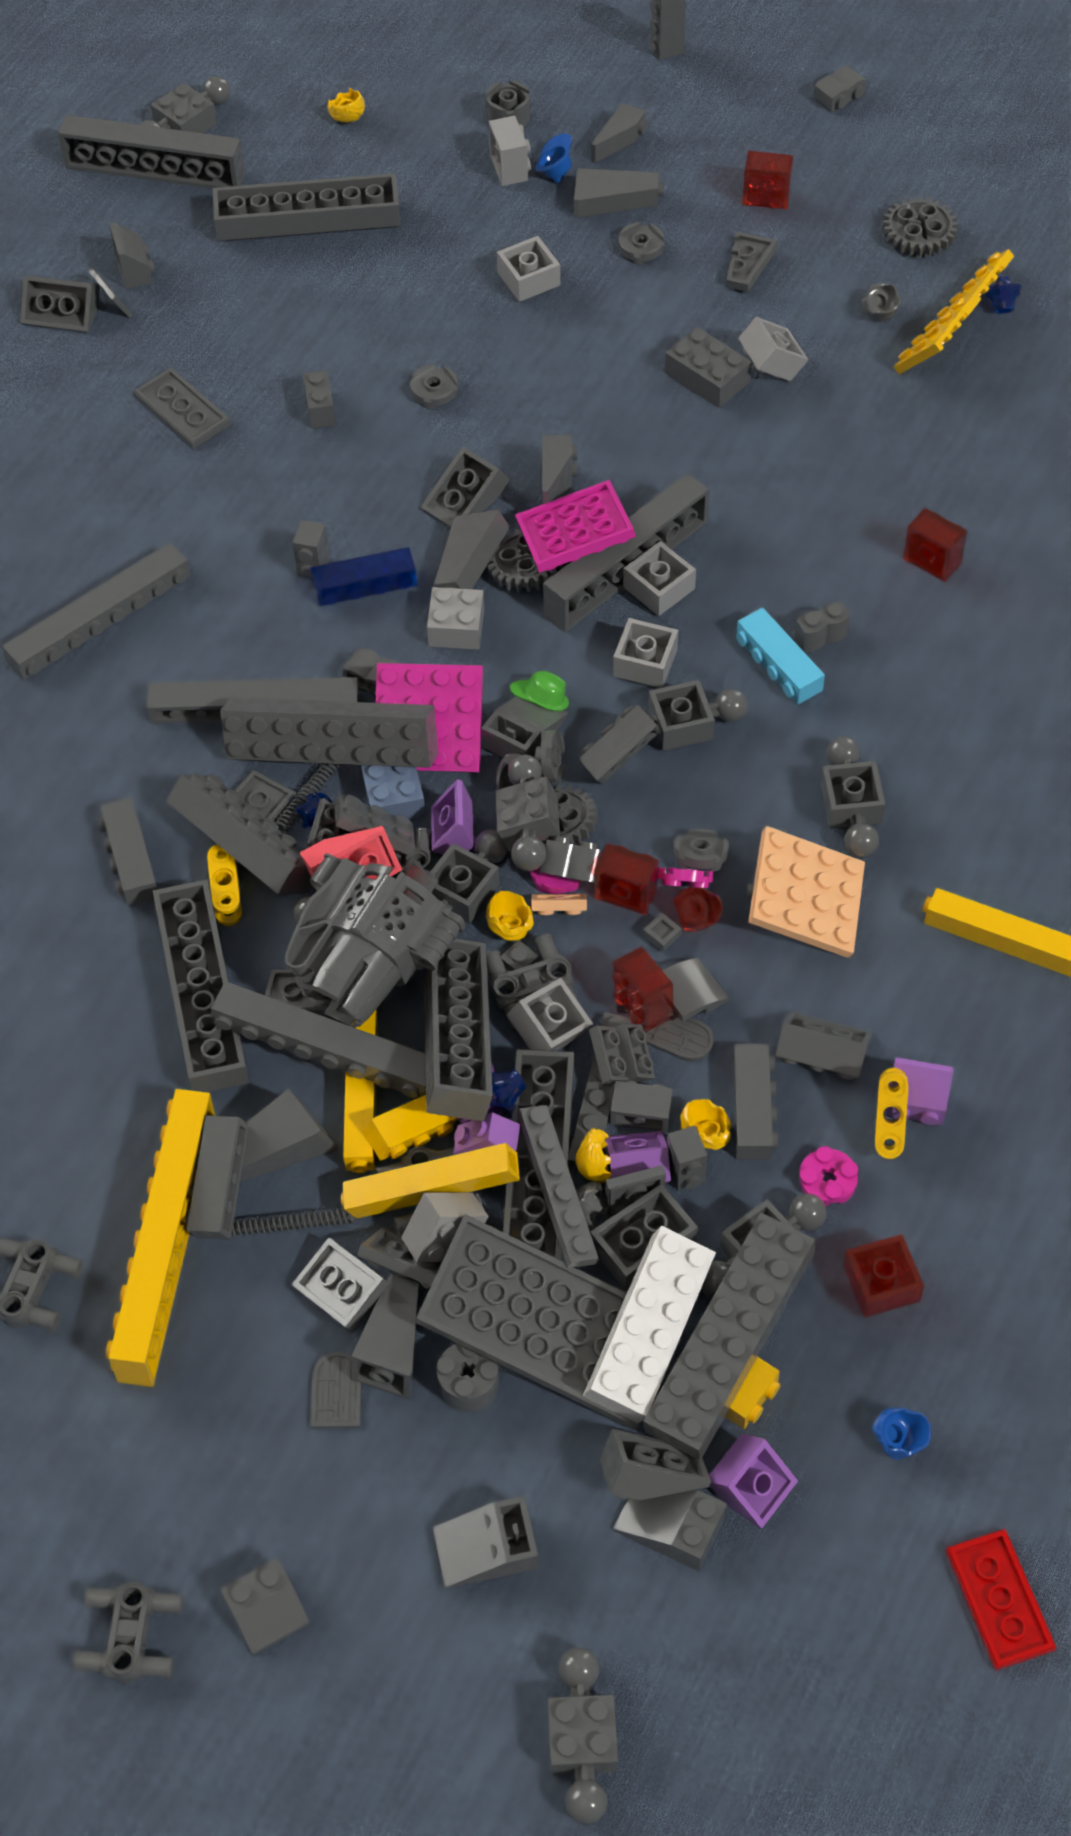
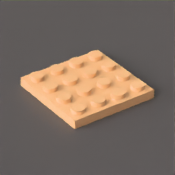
[748,826,865,958]

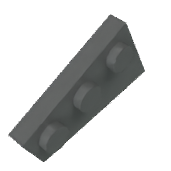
[727,231,779,292]

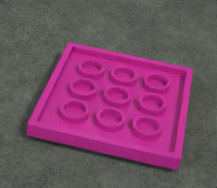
[515,480,636,573]
[376,663,483,773]

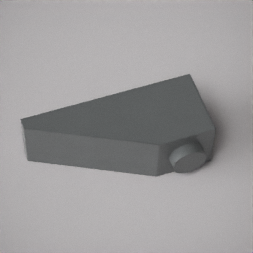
[591,103,648,163]

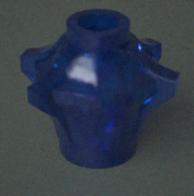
[986,276,1022,314]
[296,793,332,829]
[490,1069,527,1112]

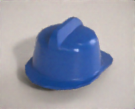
[535,133,572,183]

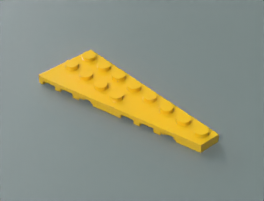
[894,249,1014,374]

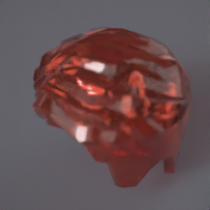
[673,887,723,932]

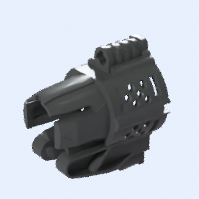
[285,853,466,1028]

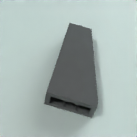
[574,168,664,218]
[434,509,509,589]

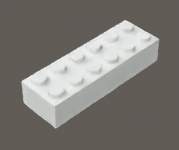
[583,1226,716,1423]

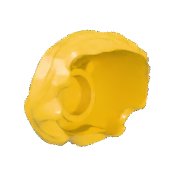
[327,88,365,123]
[486,890,534,941]
[680,1099,732,1150]
[575,1128,612,1184]

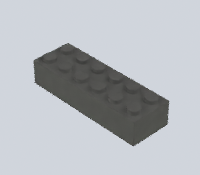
[166,773,312,894]

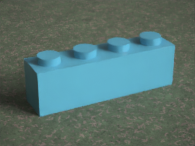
[736,607,825,705]

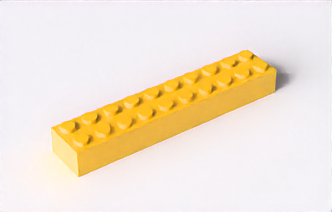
[106,1089,216,1387]

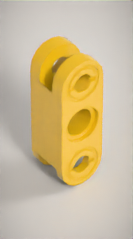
[207,844,242,926]
[875,1067,909,1159]

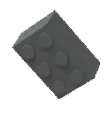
[665,327,752,408]
[590,1185,698,1291]

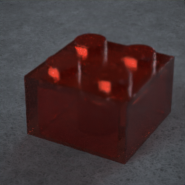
[742,151,794,210]
[903,508,968,582]
[595,843,659,915]
[612,946,674,1033]
[843,1234,925,1318]

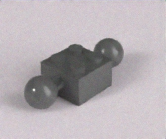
[139,76,231,133]
[614,680,748,751]
[820,736,886,858]
[496,754,560,871]
[430,829,508,924]
[700,1193,827,1298]
[548,1647,618,1824]

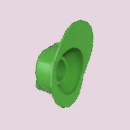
[510,671,569,711]

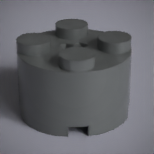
[486,80,531,128]
[437,1343,499,1412]

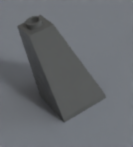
[240,1088,339,1182]
[352,1273,419,1400]

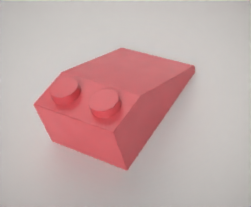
[300,826,402,880]

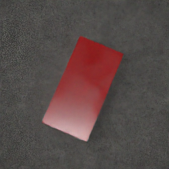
[945,1529,1057,1671]

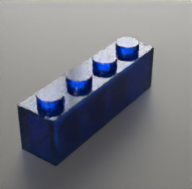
[310,547,417,606]

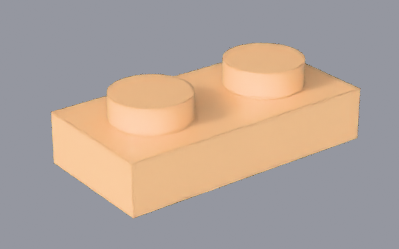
[531,894,587,915]

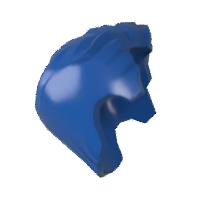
[872,1407,931,1460]

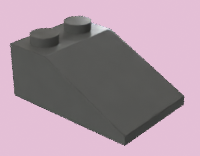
[542,435,577,504]
[421,446,510,527]
[600,1429,711,1500]
[613,1489,727,1571]

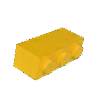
[363,1095,458,1161]

